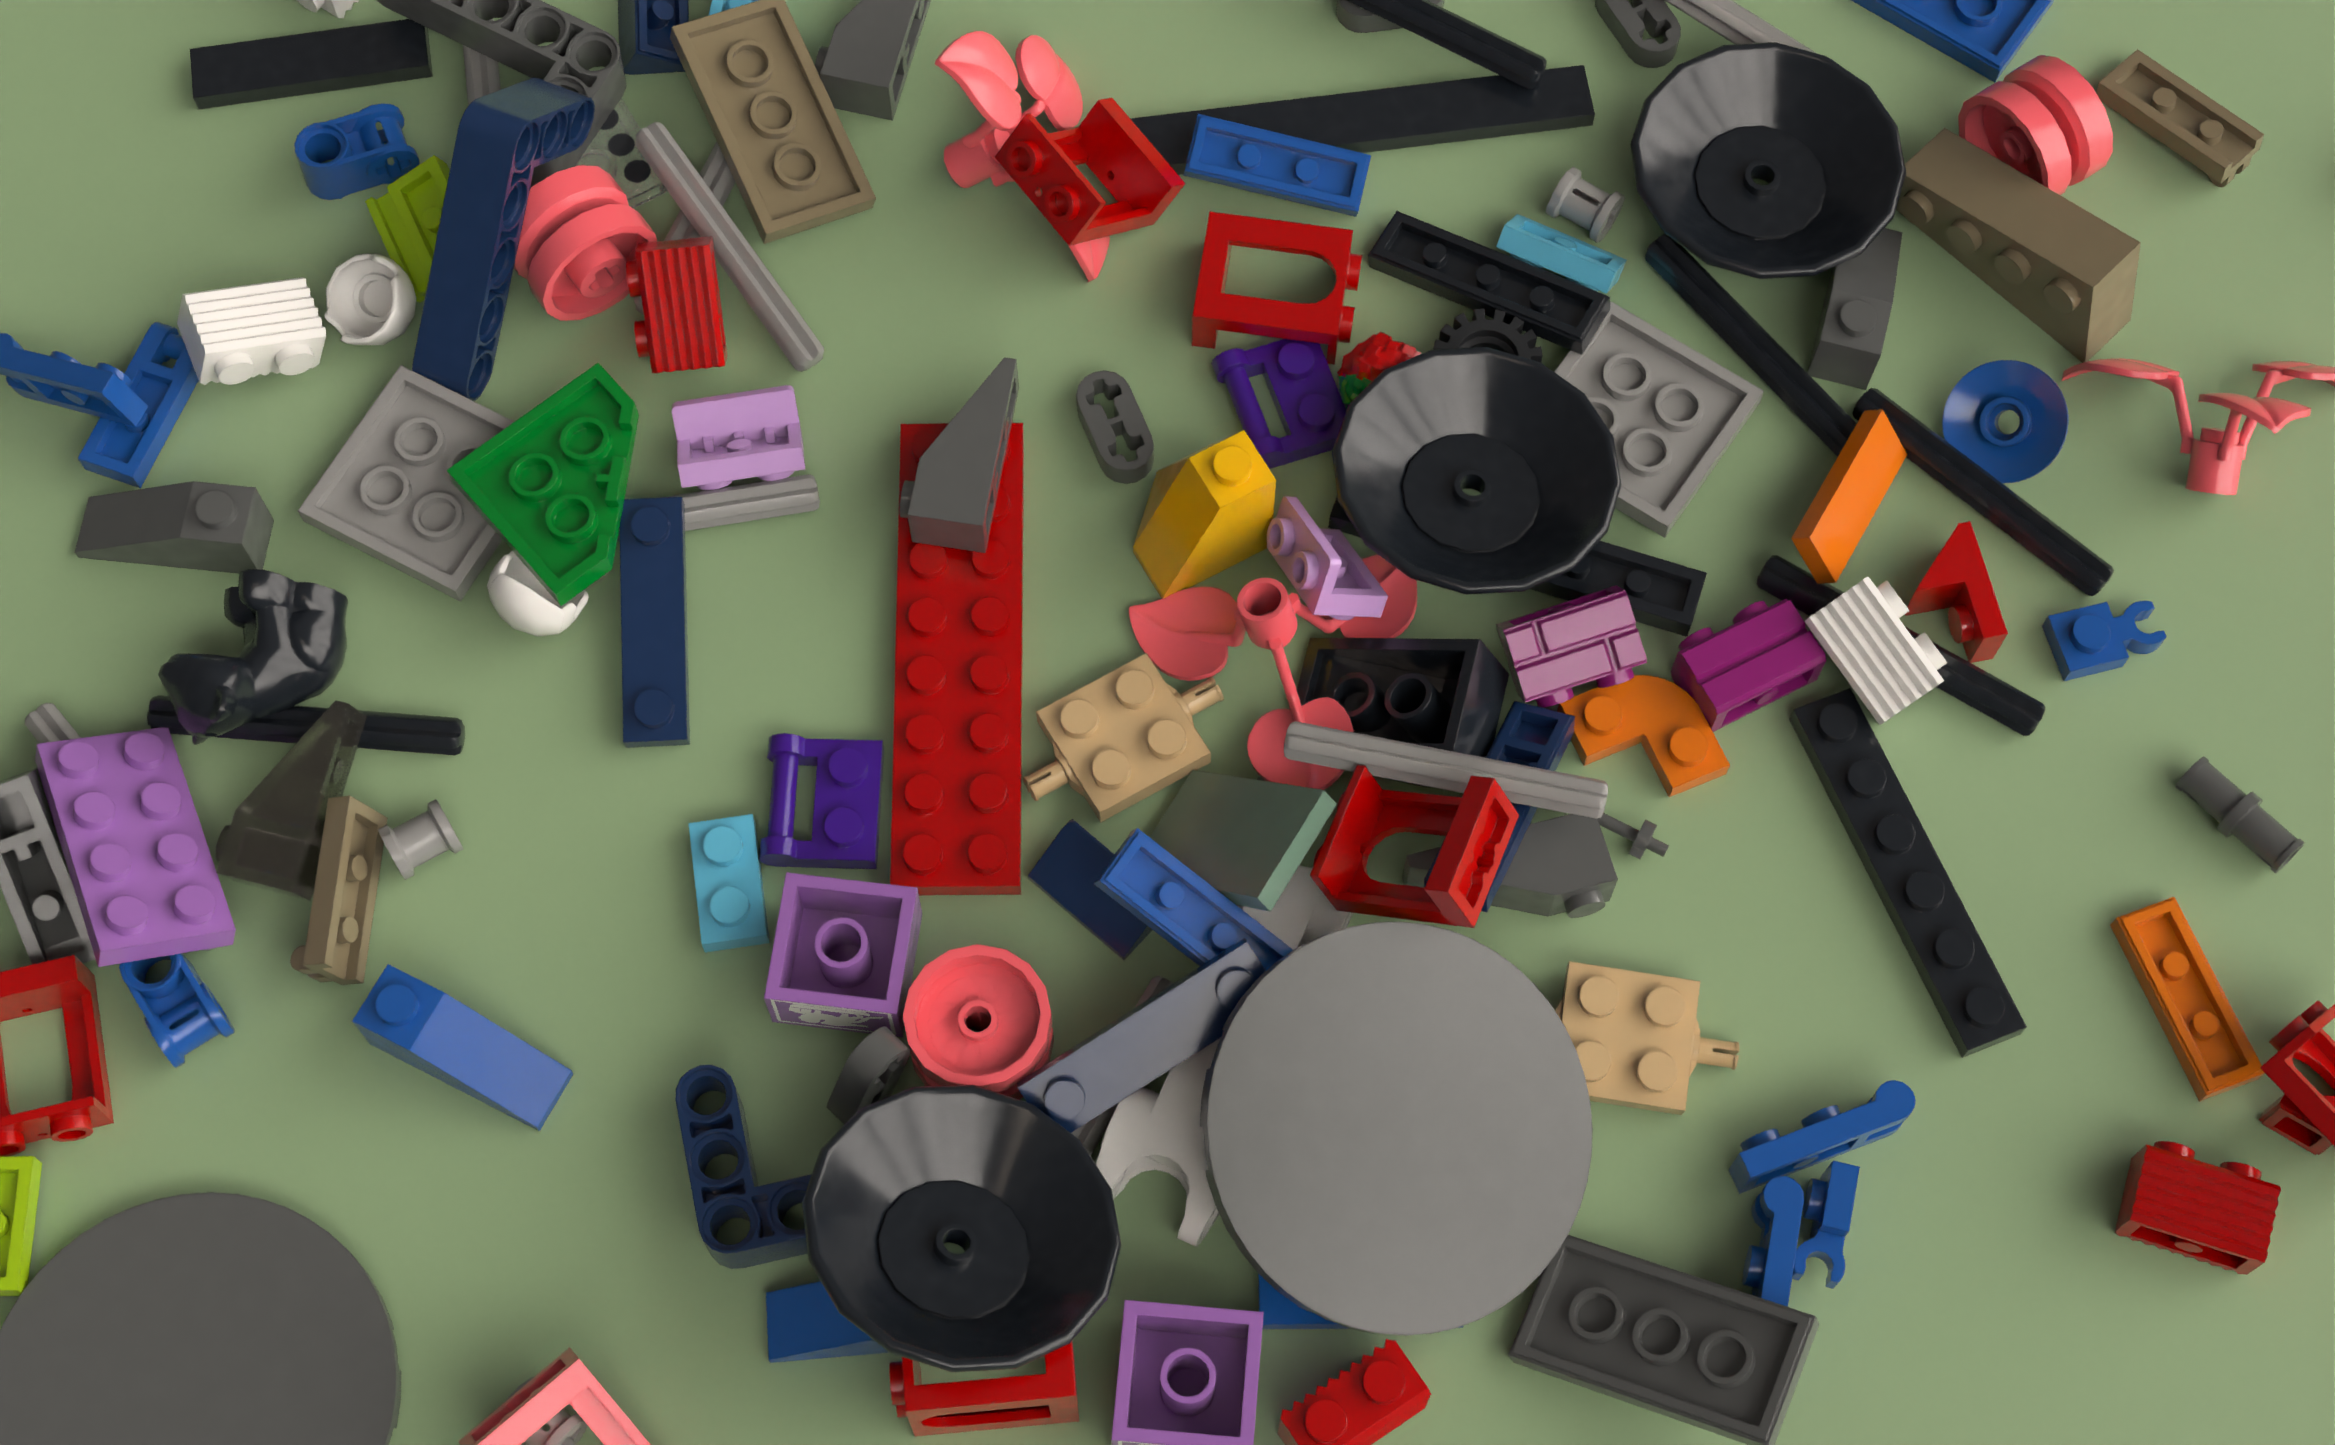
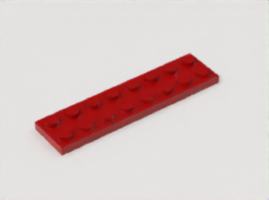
[890,423,1024,896]

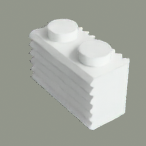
[177,277,326,385]
[1804,577,1947,725]

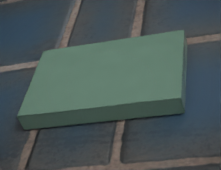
[1150,770,1336,912]

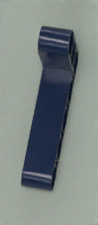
[412,78,595,401]
[675,1065,812,1269]

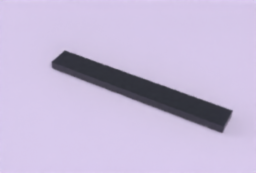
[1130,65,1595,175]

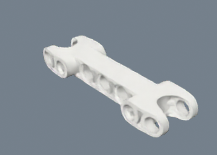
[1096,857,1369,1247]

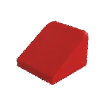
[2259,1094,2335,1155]

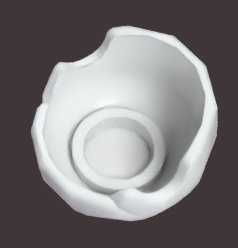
[325,253,416,345]
[487,551,589,637]

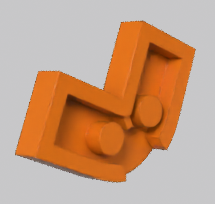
[1557,675,1730,797]

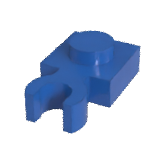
[2042,601,2167,681]

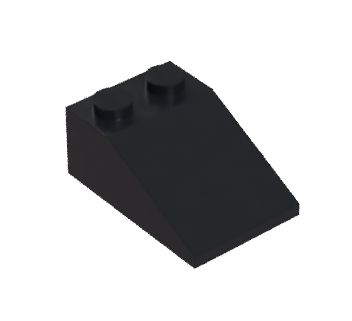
[1297,638,1509,787]

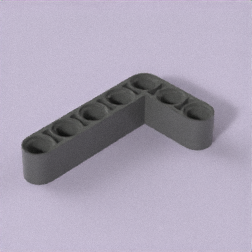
[377,0,626,188]

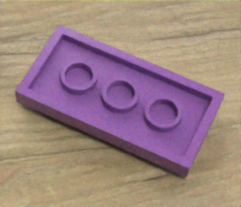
[35,727,236,967]

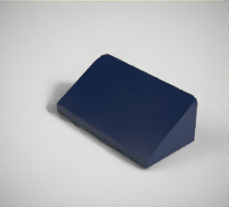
[618,0,689,75]
[1028,819,1152,960]

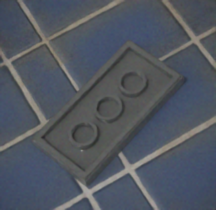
[1508,1235,1819,1445]

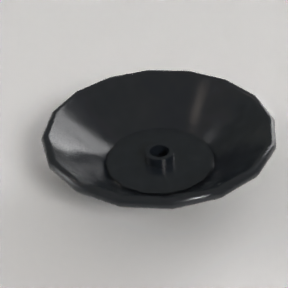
[1630,42,1906,279]
[1332,347,1622,595]
[802,1085,1122,1372]

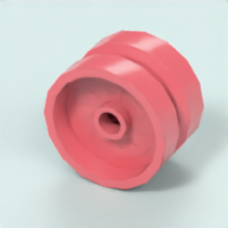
[1958,55,2113,195]
[514,165,657,321]
[903,944,1054,1100]

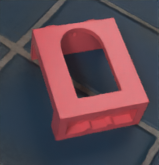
[458,1347,651,1445]

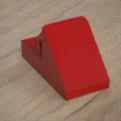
[1905,521,2008,663]

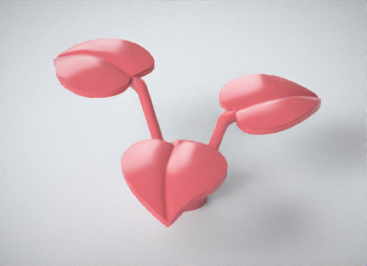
[935,31,1110,282]
[2062,358,2335,495]
[1129,554,1418,790]

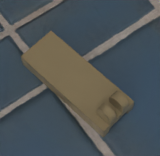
[2096,49,2264,187]
[290,795,388,985]

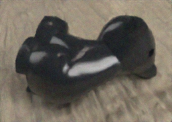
[158,569,348,745]

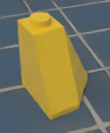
[1133,430,1276,599]

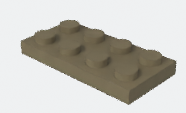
[670,0,876,244]

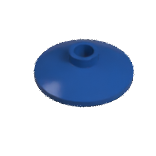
[1942,360,2069,483]

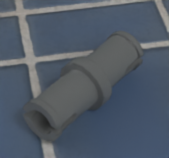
[2175,756,2305,874]

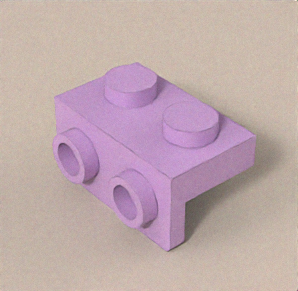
[672,385,805,490]
[1267,496,1388,620]

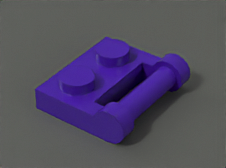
[1211,339,1346,469]
[759,733,884,869]

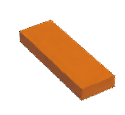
[1791,409,1907,584]
[2110,897,2265,1102]

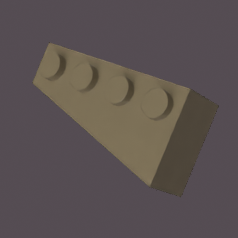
[1896,128,2141,363]

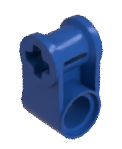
[294,103,419,200]
[119,953,235,1068]

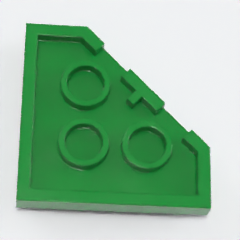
[447,363,639,606]

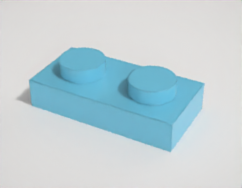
[1496,214,1627,294]
[688,814,770,953]

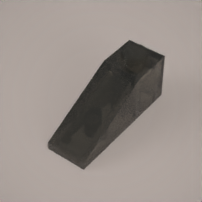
[216,700,367,901]

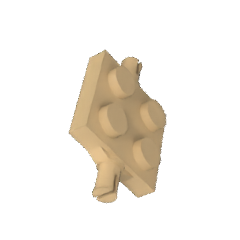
[1023,653,1224,823]
[1555,961,1739,1115]

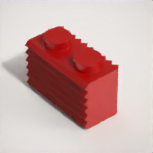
[626,236,728,374]
[2115,1141,2281,1275]
[1277,1339,1431,1445]

